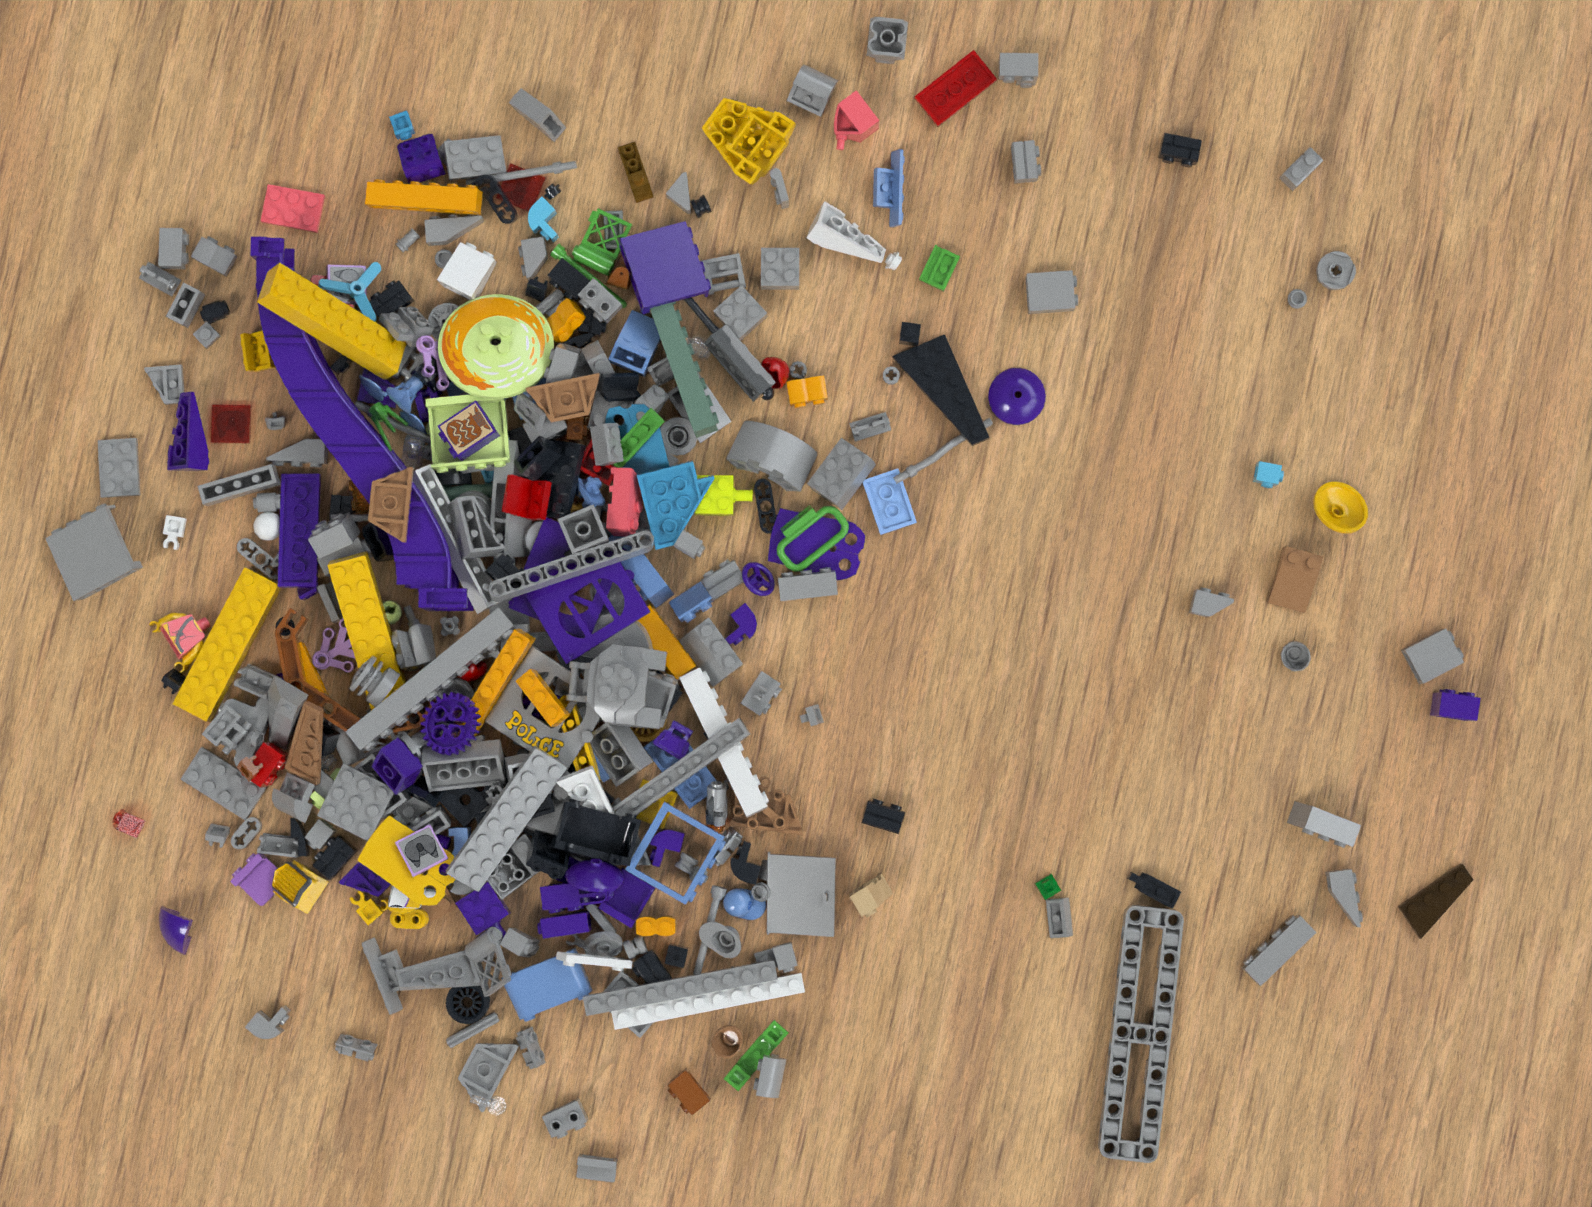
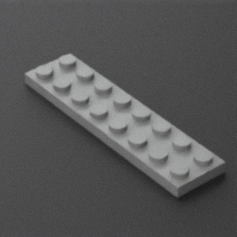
[446,746,567,892]

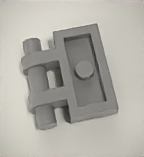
[202,704,252,755]

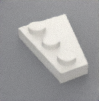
[556,766,615,814]

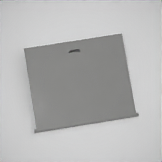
[767,852,836,937]

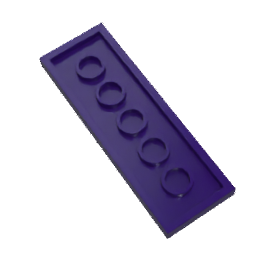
[278,474,321,588]

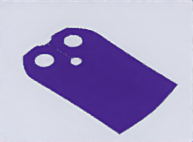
[768,508,865,580]

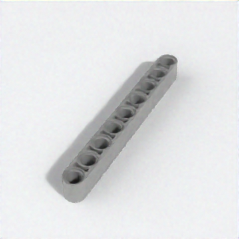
[488,531,654,602]

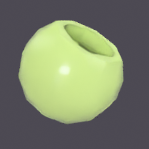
[383,600,402,625]

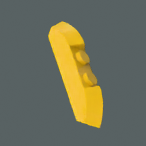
[559,695,600,781]

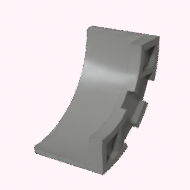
[726,421,817,492]

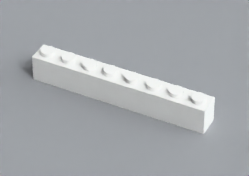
[413,464,499,614]
[679,668,769,818]

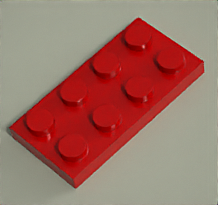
[914,50,997,127]

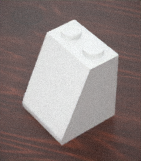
[437,242,497,300]

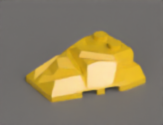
[701,98,796,185]

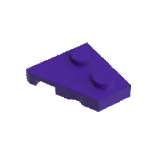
[357,368,397,408]

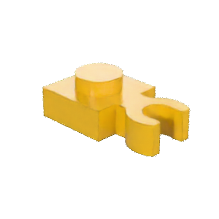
[349,891,384,926]

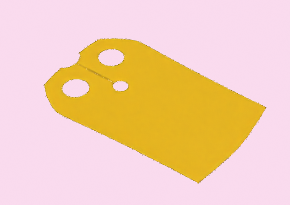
[357,816,455,906]

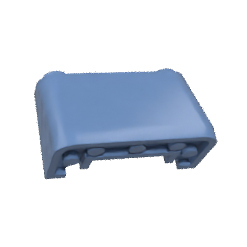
[501,947,593,1022]

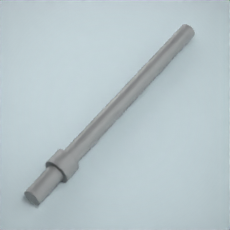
[466,161,577,186]

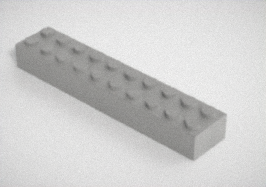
[346,607,515,751]

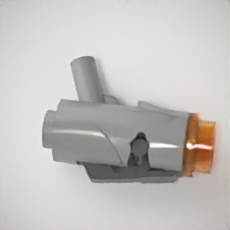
[705,780,729,833]

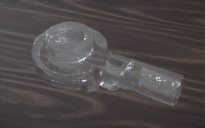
[470,1095,506,1115]

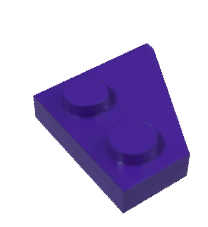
[339,862,391,897]

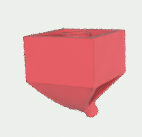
[834,90,880,150]

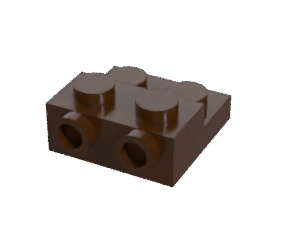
[567,415,589,443]

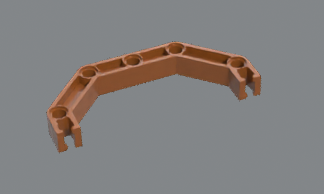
[275,608,433,734]

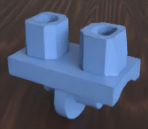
[575,476,606,508]

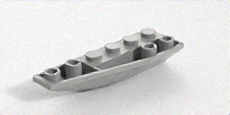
[490,440,532,557]

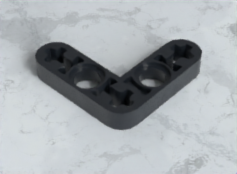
[469,175,518,224]
[754,479,801,534]

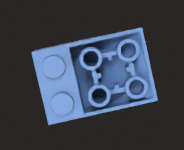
[608,310,661,377]
[669,581,714,623]

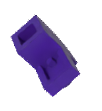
[725,603,757,646]
[650,829,685,867]

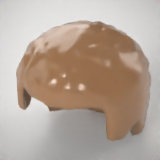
[712,1025,744,1058]

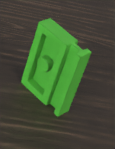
[919,245,960,292]

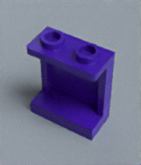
[599,867,656,928]

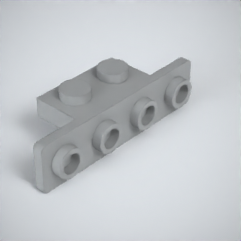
[362,938,404,1015]

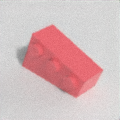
[606,467,643,537]

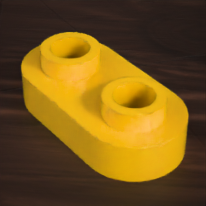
[390,909,429,929]

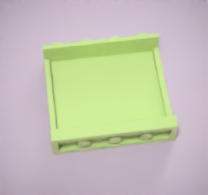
[425,394,510,473]

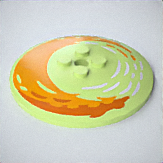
[438,294,554,399]

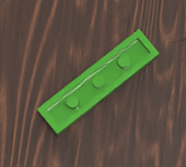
[613,408,665,468]

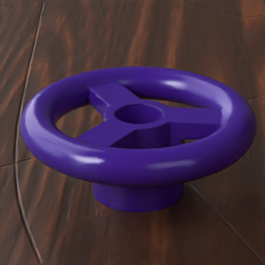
[742,562,775,596]

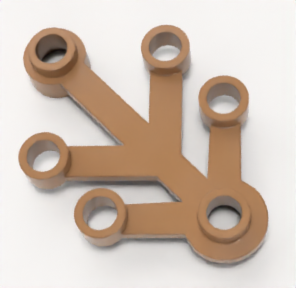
[728,776,789,831]

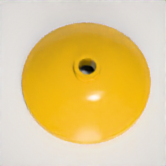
[1313,482,1368,534]

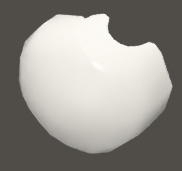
[253,512,280,541]

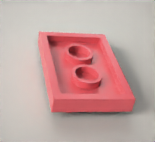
[261,184,325,233]

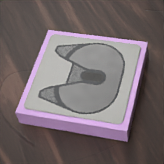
[326,265,366,305]
[395,825,448,877]

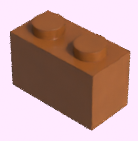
[667,1068,711,1115]

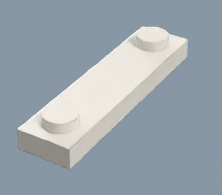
[556,951,633,971]

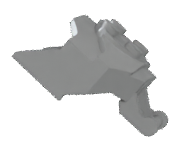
[566,644,667,729]

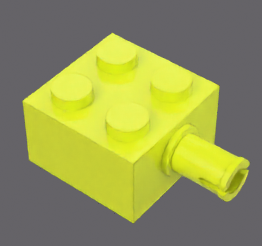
[694,475,753,516]

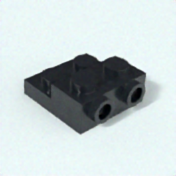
[526,830,570,879]

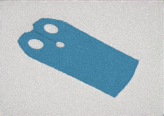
[605,404,669,474]

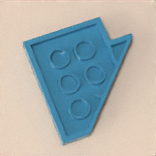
[637,460,714,550]

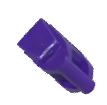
[653,720,693,760]

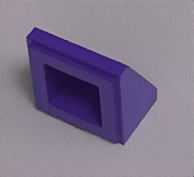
[297,588,319,601]

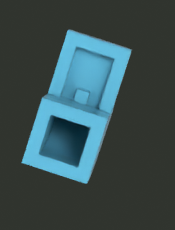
[528,197,559,243]

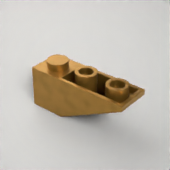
[617,142,654,203]

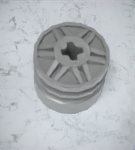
[349,655,400,707]

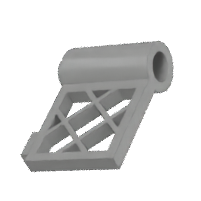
[331,709,396,765]
[465,927,512,997]

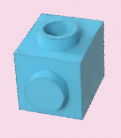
[1253,461,1284,488]

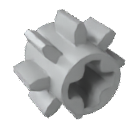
[486,783,504,805]

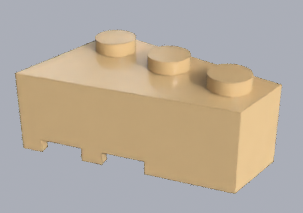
[849,873,893,917]

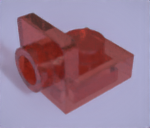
[112,808,145,838]

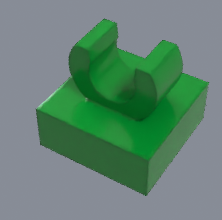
[1035,874,1061,900]

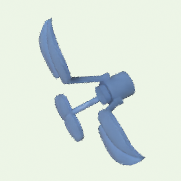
[359,375,427,434]

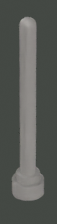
[693,885,727,975]

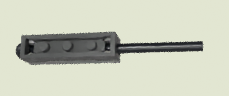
[684,297,776,402]

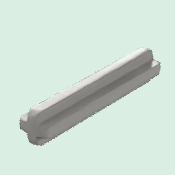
[446,1012,500,1048]

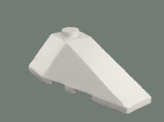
[807,201,886,263]

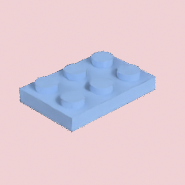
[863,469,917,535]

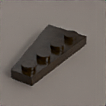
[1398,864,1473,939]

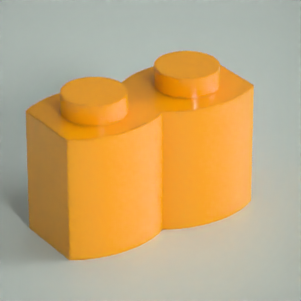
[547,298,585,343]
[786,375,828,408]
[636,915,676,936]

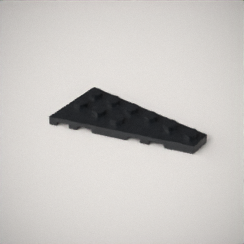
[892,335,990,446]

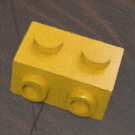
[240,330,275,372]

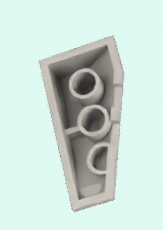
[268,676,309,751]

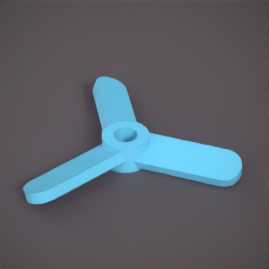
[318,262,381,322]

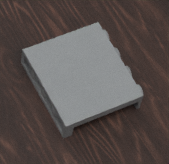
[45,504,143,601]

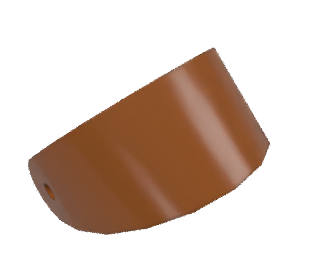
[605,254,631,290]

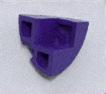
[159,906,193,955]

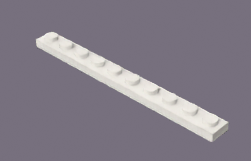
[611,973,805,1030]

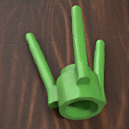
[369,402,408,451]

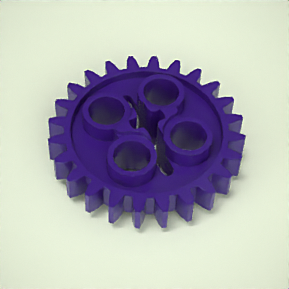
[421,692,481,756]

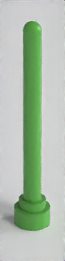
[550,243,627,308]

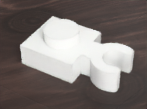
[163,515,187,550]

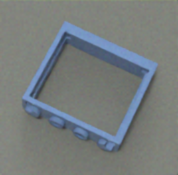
[625,802,726,905]

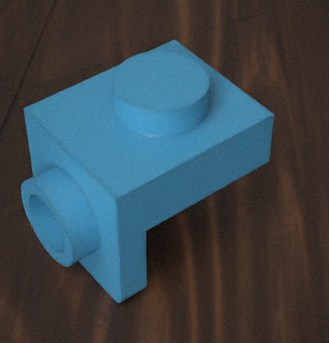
[389,111,415,140]

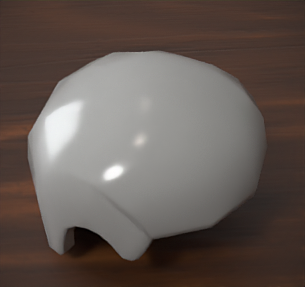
[1280,641,1311,672]

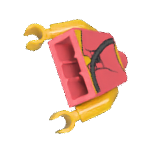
[149,613,210,673]

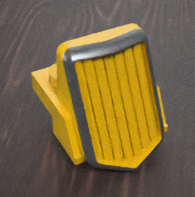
[272,860,329,914]

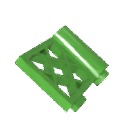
[572,208,633,276]

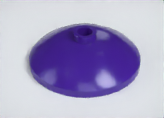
[988,368,1046,425]
[566,858,624,892]

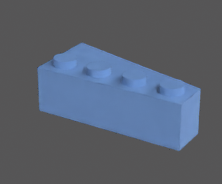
[608,535,674,608]

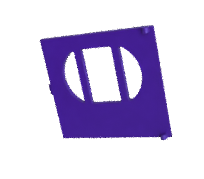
[508,517,627,638]
[524,551,650,664]

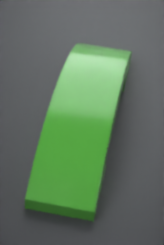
[724,1020,789,1091]

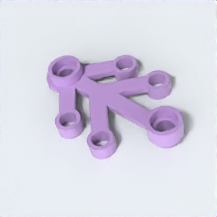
[416,335,449,391]
[312,619,355,672]

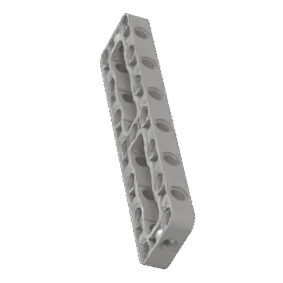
[1098,905,1184,1163]

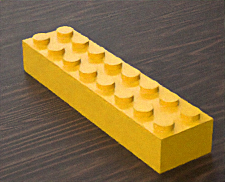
[257,263,407,380]
[327,551,406,711]
[172,567,281,722]

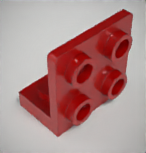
[502,474,552,520]

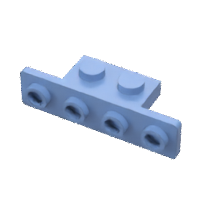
[873,149,905,228]

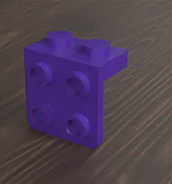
[397,134,446,184]

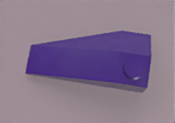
[167,392,209,471]

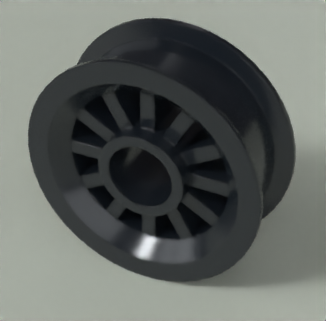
[446,986,490,1024]

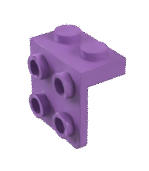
[230,853,277,906]

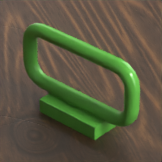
[777,505,849,572]

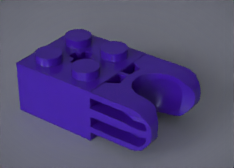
[540,883,615,913]

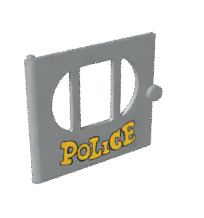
[485,646,601,774]

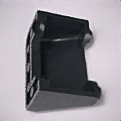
[550,799,641,866]

